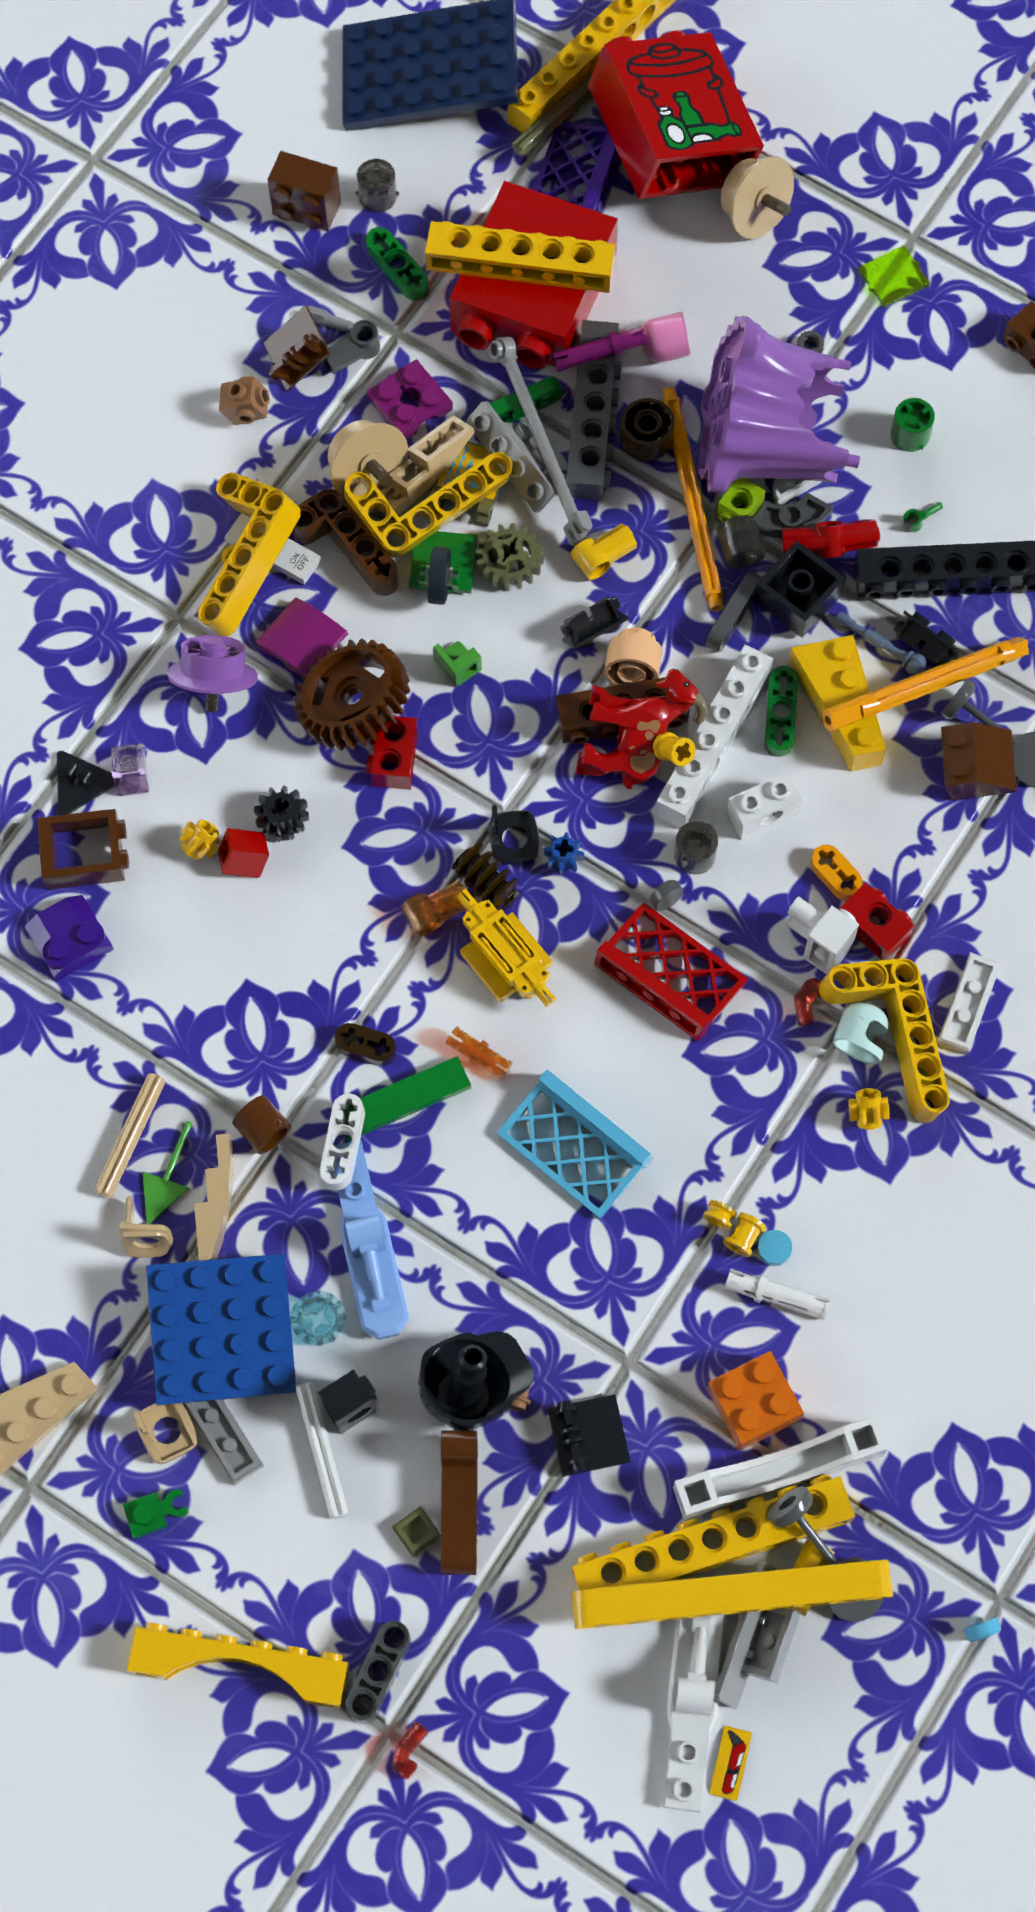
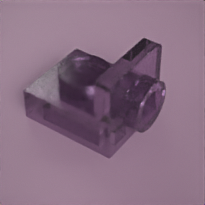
[111,743,149,796]

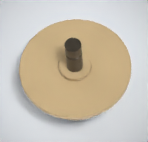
[721,156,794,239]
[328,420,408,498]

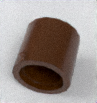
[232,1095,292,1154]

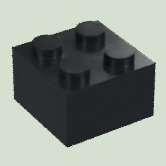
[754,541,846,638]

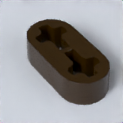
[334,1023,396,1066]

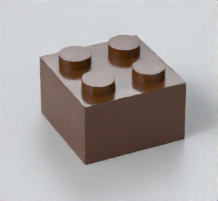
[267,150,341,231]

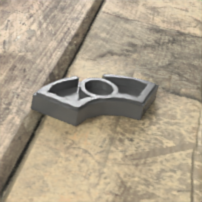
[747,492,834,538]

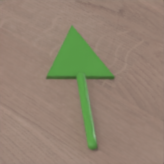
[143,1121,192,1224]

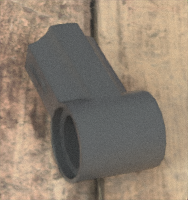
[323,320,380,374]

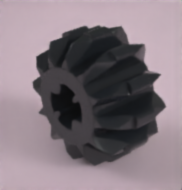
[254,785,309,842]

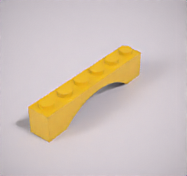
[127,1622,350,1709]

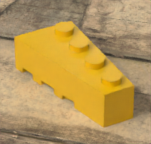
[788,635,886,772]

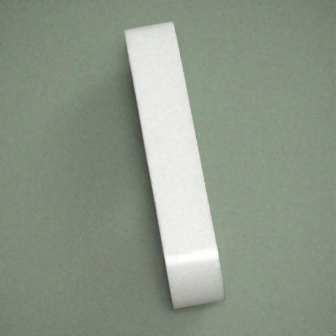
[320,1093,365,1190]

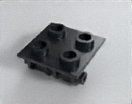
[547,1394,631,1477]

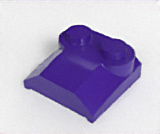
[25,895,114,981]

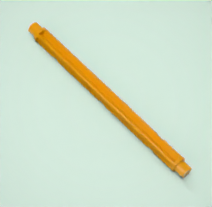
[662,387,724,612]

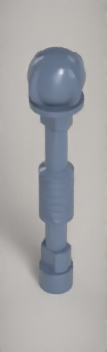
[835,611,926,674]

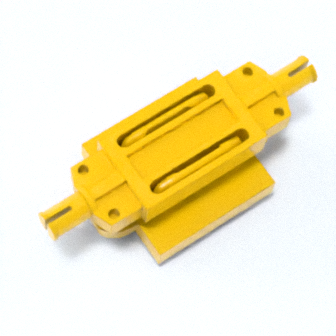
[456,889,557,1007]

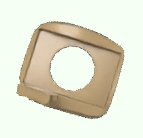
[119,1196,173,1258]
[133,1403,197,1464]

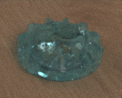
[291,1291,346,1347]

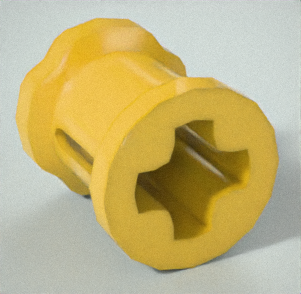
[653,731,695,767]
[723,1212,766,1258]

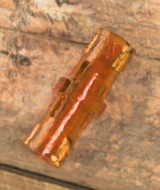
[445,1026,513,1080]

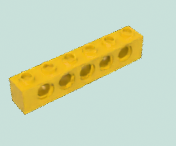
[425,221,615,293]

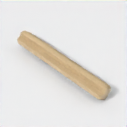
[95,1073,165,1198]

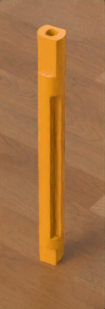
[822,636,1029,731]

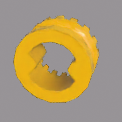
[703,1200,737,1230]

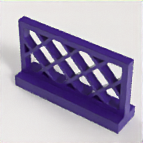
[533,121,621,213]

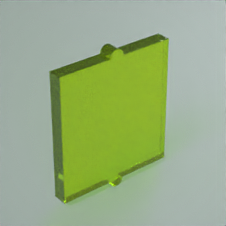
[858,245,930,308]

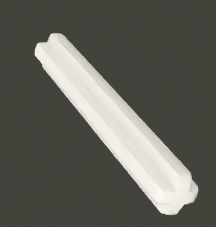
[296,1382,348,1519]

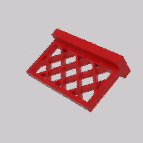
[593,902,748,1042]

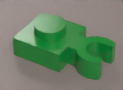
[122,1489,190,1539]

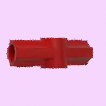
[782,519,880,558]

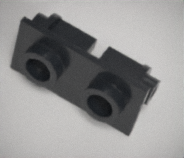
[560,596,629,649]
[893,611,959,666]

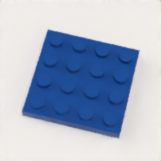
[146,1254,296,1406]

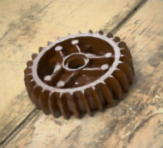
[293,638,410,751]

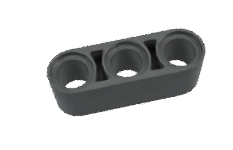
[346,1620,411,1724]

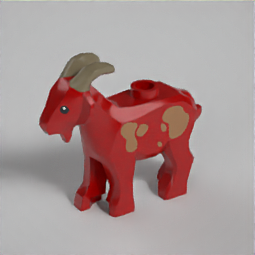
[575,669,708,789]

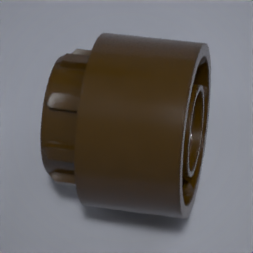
[620,398,675,461]

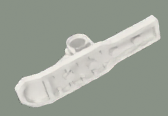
[664,1615,727,1812]

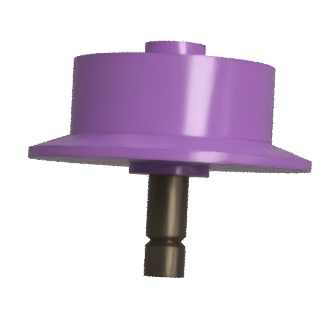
[167,635,258,712]

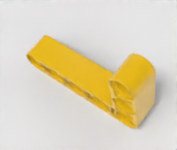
[344,452,512,558]
[198,472,301,637]
[819,958,950,1123]

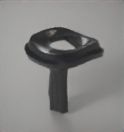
[488,805,539,865]

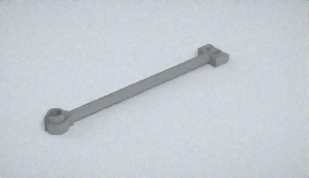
[489,336,592,547]

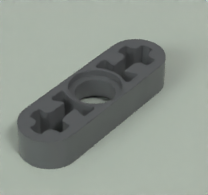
[705,571,762,652]

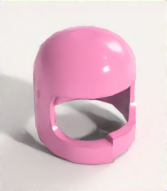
[642,312,691,363]

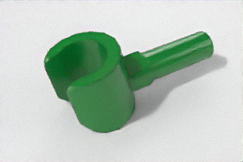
[903,502,943,532]

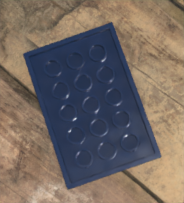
[342,0,518,131]

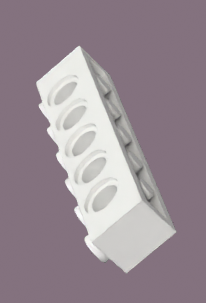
[655,645,773,830]

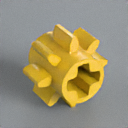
[179,819,221,860]
[848,1088,890,1130]

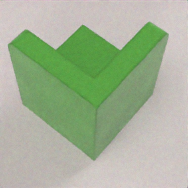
[433,641,482,687]

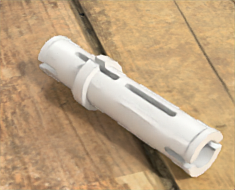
[724,1268,830,1320]

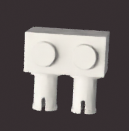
[785,896,859,974]

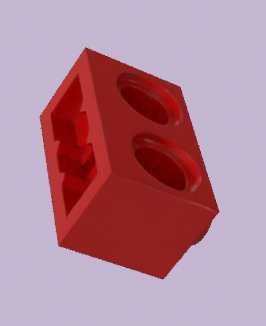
[366,716,418,790]

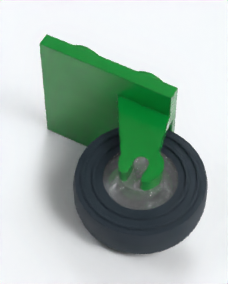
[409,531,478,605]

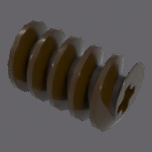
[452,842,521,911]

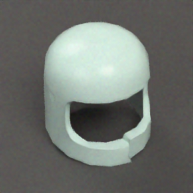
[832,1002,889,1064]

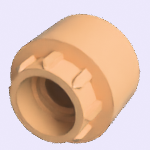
[604,627,663,686]

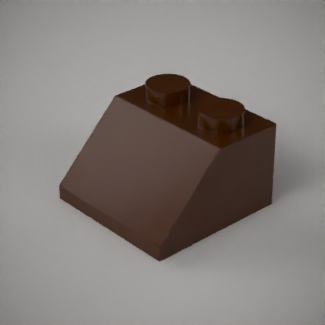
[941,722,1017,801]

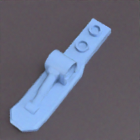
[334,1140,409,1340]

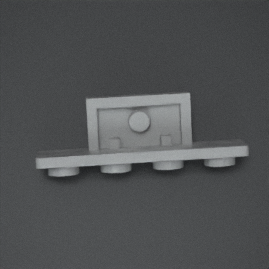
[466,401,556,512]
[714,1561,800,1709]

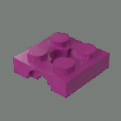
[367,359,453,440]

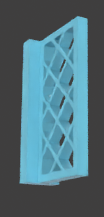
[497,1069,653,1219]

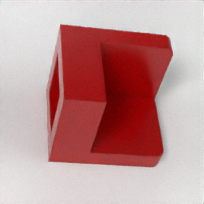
[217,828,269,878]

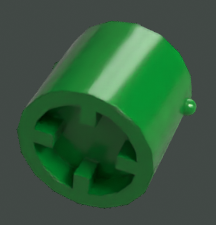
[890,398,935,452]

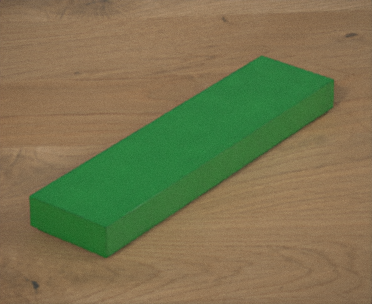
[342,1056,471,1141]

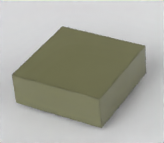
[392,1506,441,1557]

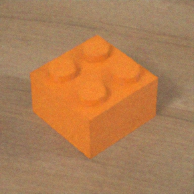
[707,1351,804,1452]

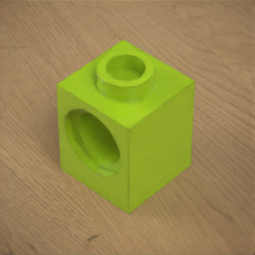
[717,478,766,533]

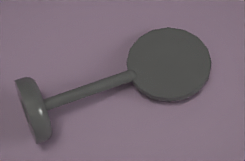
[940,679,1035,787]
[767,1486,883,1622]

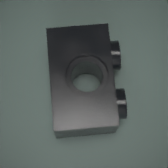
[318,1369,377,1434]

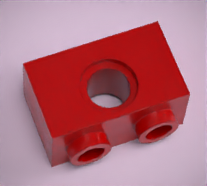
[839,882,915,960]

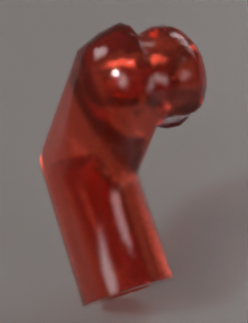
[794,978,822,1026]
[391,1722,428,1780]

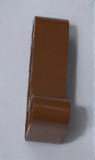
[291,489,399,596]
[441,1430,478,1575]

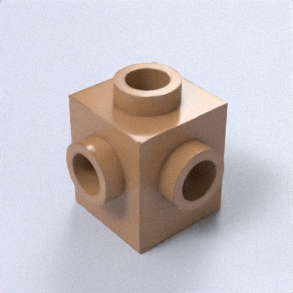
[219,376,270,425]

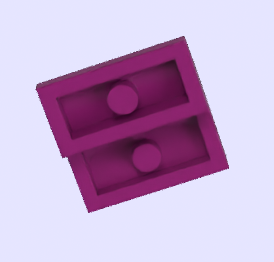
[256,597,348,676]

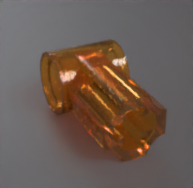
[401,880,466,937]

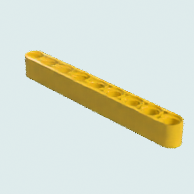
[571,1560,894,1629]

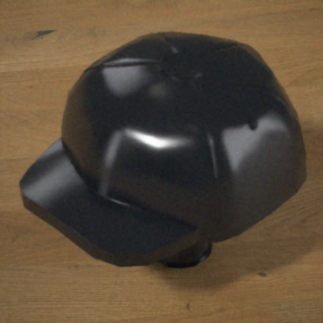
[418,1331,534,1430]

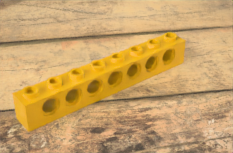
[508,0,676,133]
[572,1474,855,1590]

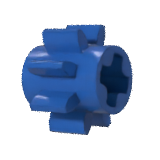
[544,832,584,875]

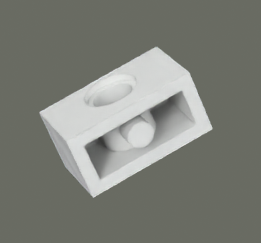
[726,772,802,840]

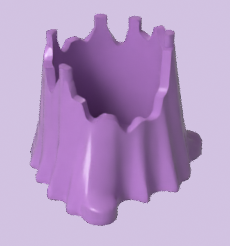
[696,316,860,494]

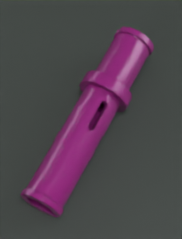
[553,325,647,372]

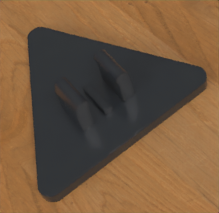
[57,750,120,815]

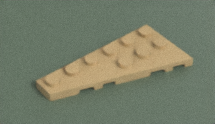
[0,1361,99,1476]

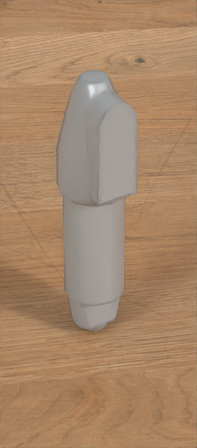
[308,306,354,333]

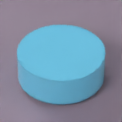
[757,1230,792,1266]
[963,1617,1001,1642]

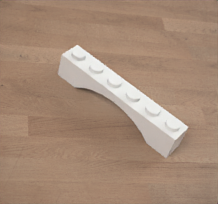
[673,1416,888,1522]

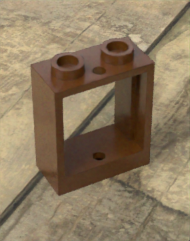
[37,809,129,890]

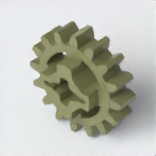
[476,523,544,591]

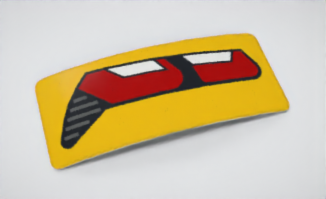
[709,1726,752,1801]

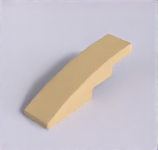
[370,415,475,520]
[194,1133,233,1261]

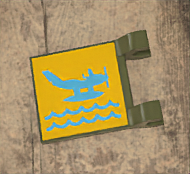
[429,442,504,527]

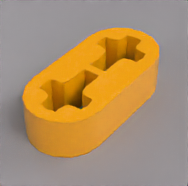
[810,844,863,901]

